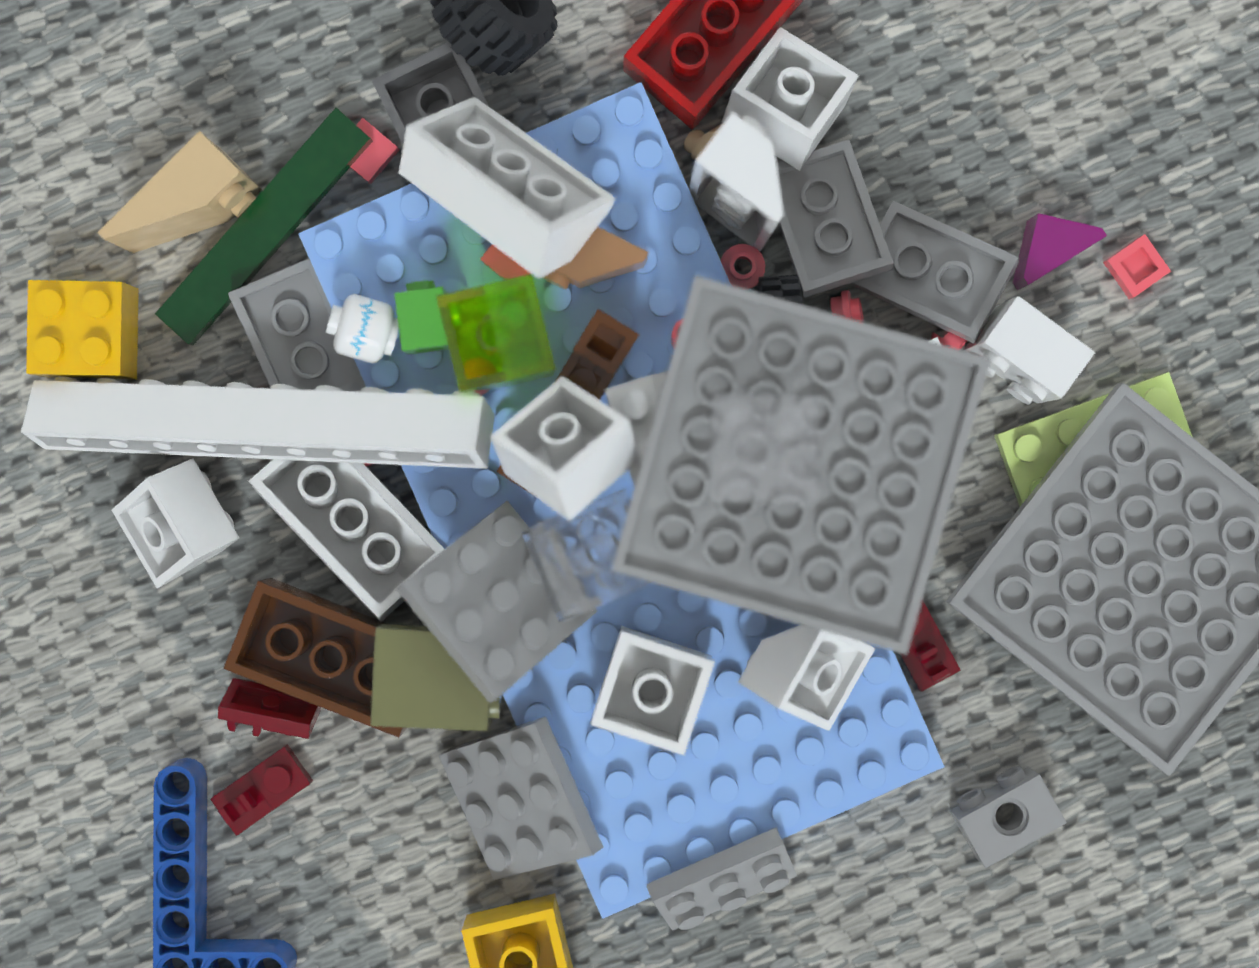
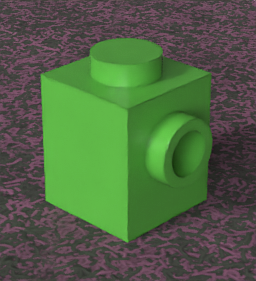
[394,281,460,355]

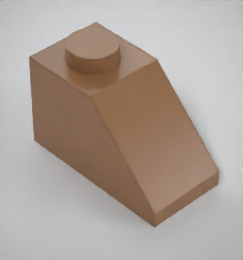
[542,226,649,290]

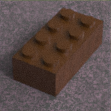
[223,578,407,738]

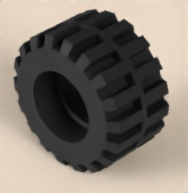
[430,0,558,76]

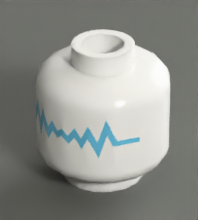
[326,294,399,363]

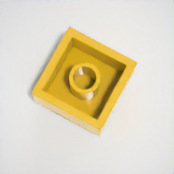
[26,280,139,379]
[461,894,573,968]

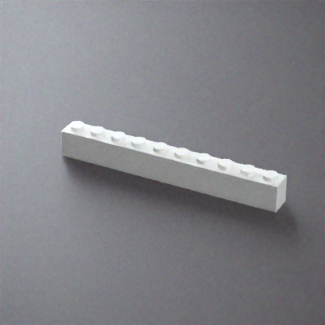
[21,376,495,469]

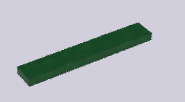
[155,108,373,345]

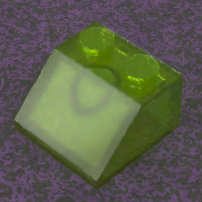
[436,274,556,393]

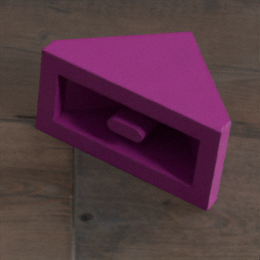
[1013,213,1107,291]

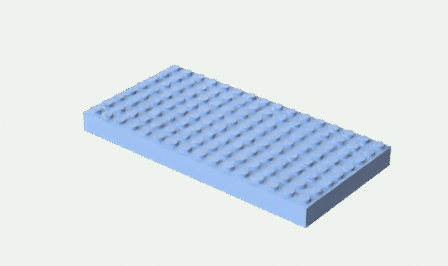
[298,82,944,919]

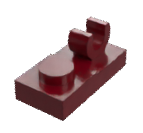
[898,599,961,692]
[218,678,321,739]
[210,744,313,836]

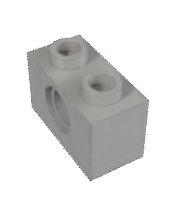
[949,766,1067,868]

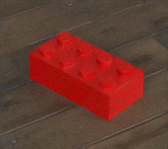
[623,0,803,130]

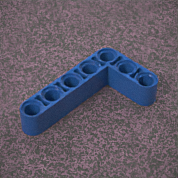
[153,758,297,968]

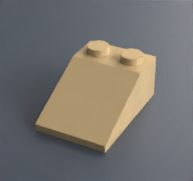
[97,131,262,253]

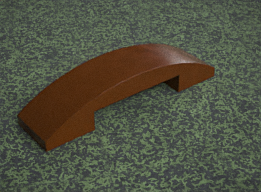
[497,308,640,497]

